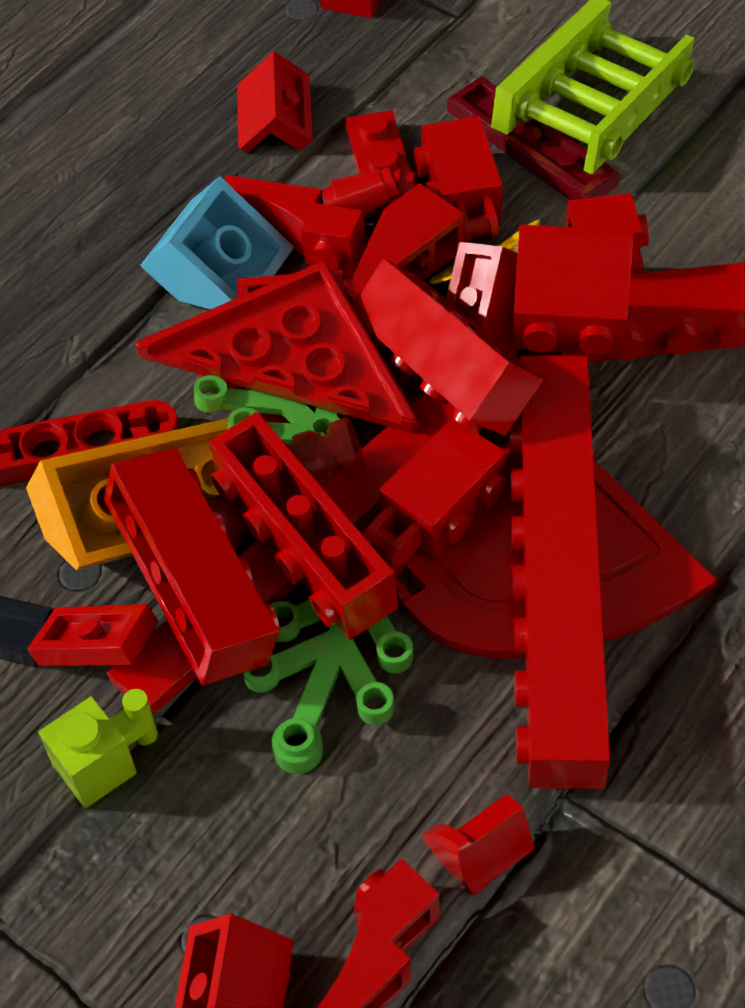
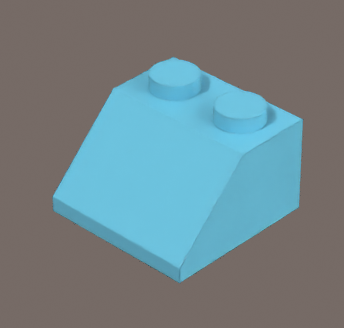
[140,176,294,309]

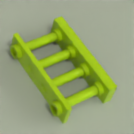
[491,0,695,174]

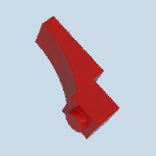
[224,175,367,276]
[317,858,440,1008]

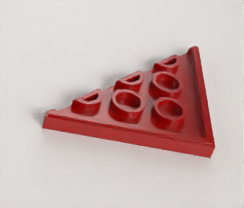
[135,260,419,433]

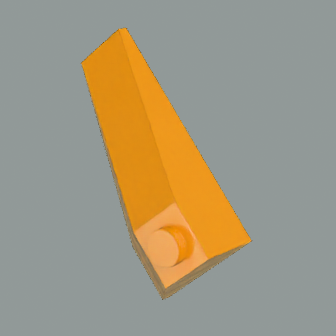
[26,418,228,571]

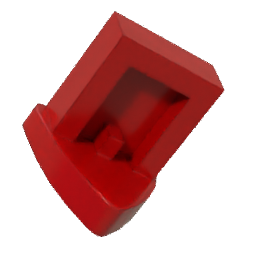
[422,794,535,896]

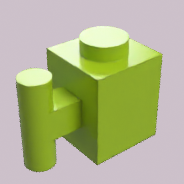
[38,689,158,809]

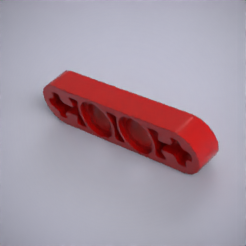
[0,400,180,486]

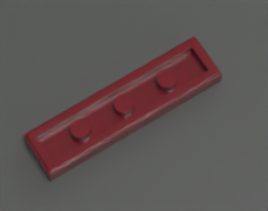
[447,76,620,200]

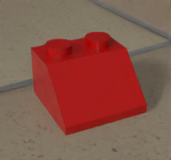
[512,225,634,356]

